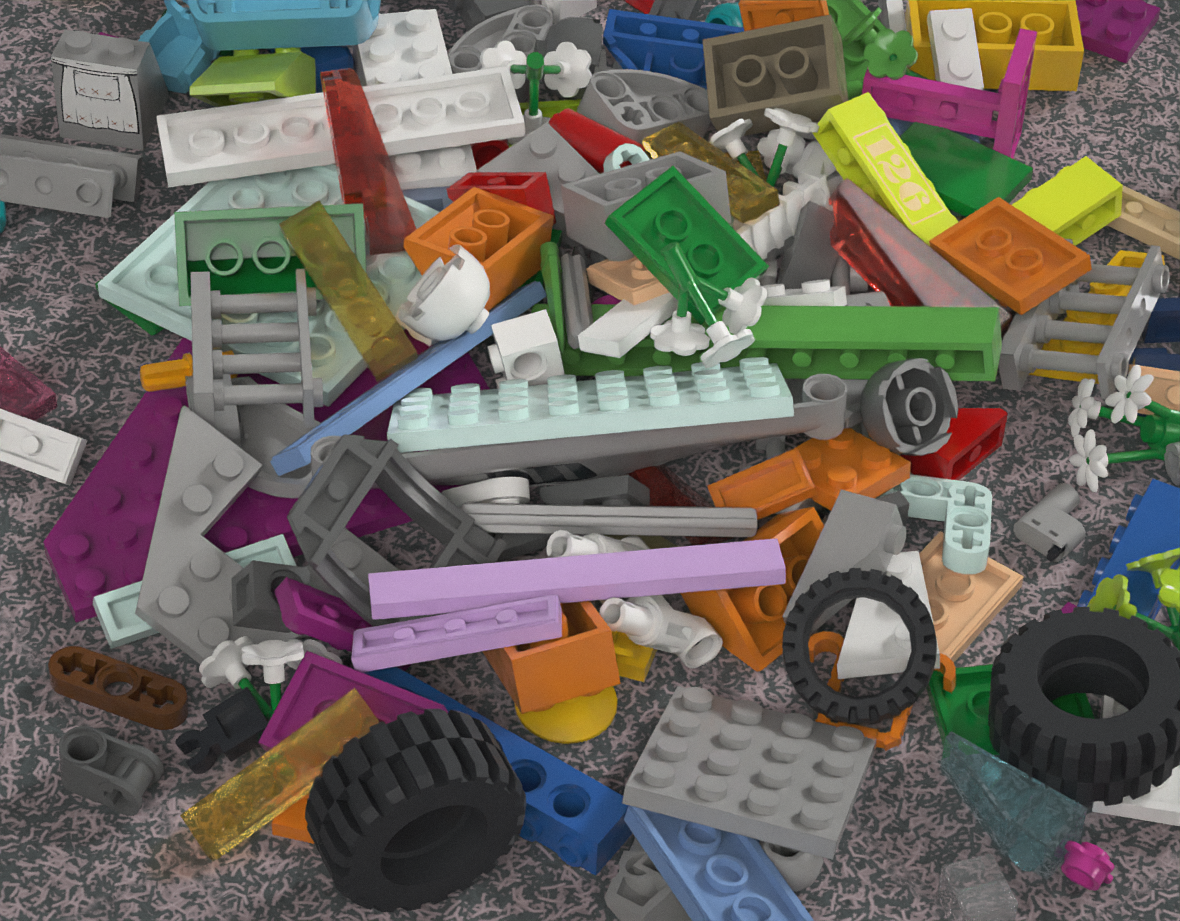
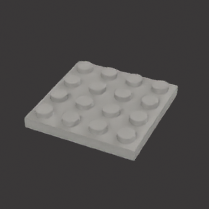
[622,686,877,860]

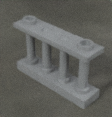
[0,134,143,218]
[998,239,1169,399]
[191,269,323,428]

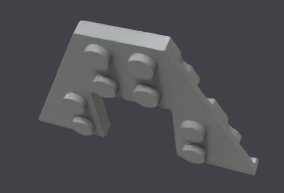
[135,405,401,665]

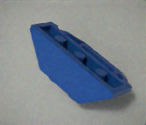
[603,9,744,90]

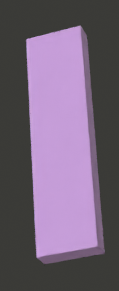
[351,594,562,672]

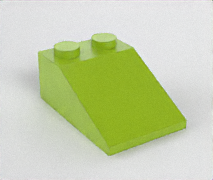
[189,47,316,107]

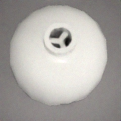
[398,244,490,341]

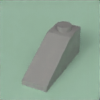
[782,489,906,634]

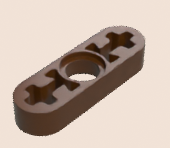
[48,646,189,730]

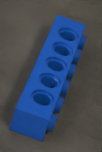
[362,667,632,875]

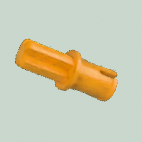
[140,350,238,392]

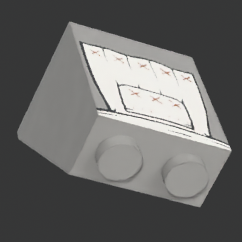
[51,30,169,151]

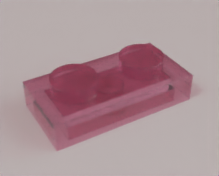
[0,347,57,421]

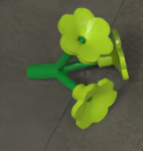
[1087,548,1180,651]

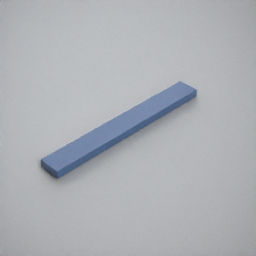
[270,281,547,476]

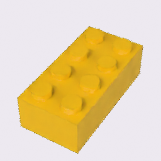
[905,0,1084,91]

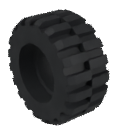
[988,607,1180,807]
[305,708,526,912]

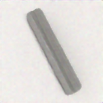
[561,253,594,349]

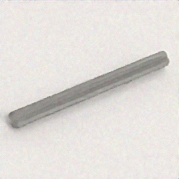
[461,503,757,537]

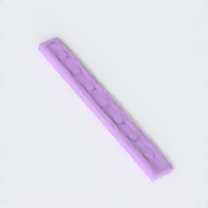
[368,539,786,620]

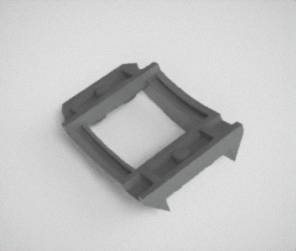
[287,434,507,666]

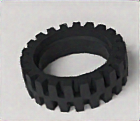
[782,568,937,725]

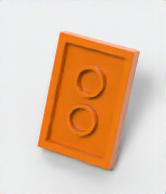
[929,197,1092,315]

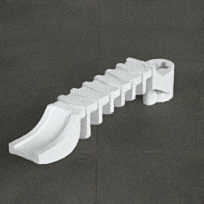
[733,140,847,260]

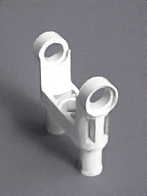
[546,530,723,668]

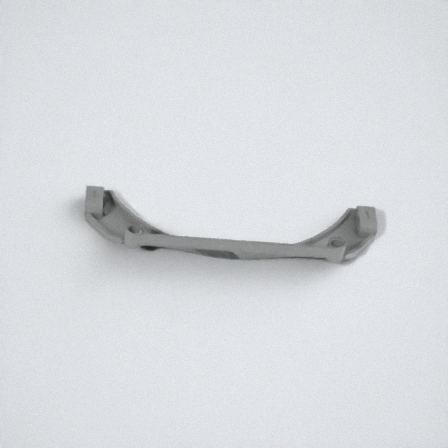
[185,291,890,498]

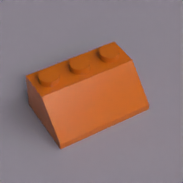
[403,187,554,312]
[680,507,824,672]

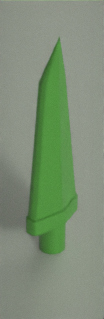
[540,242,566,354]

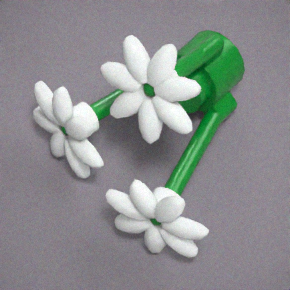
[1068,365,1180,492]

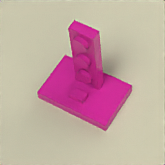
[862,28,1037,159]

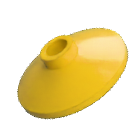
[514,686,617,744]

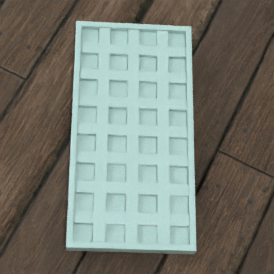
[387,357,794,453]

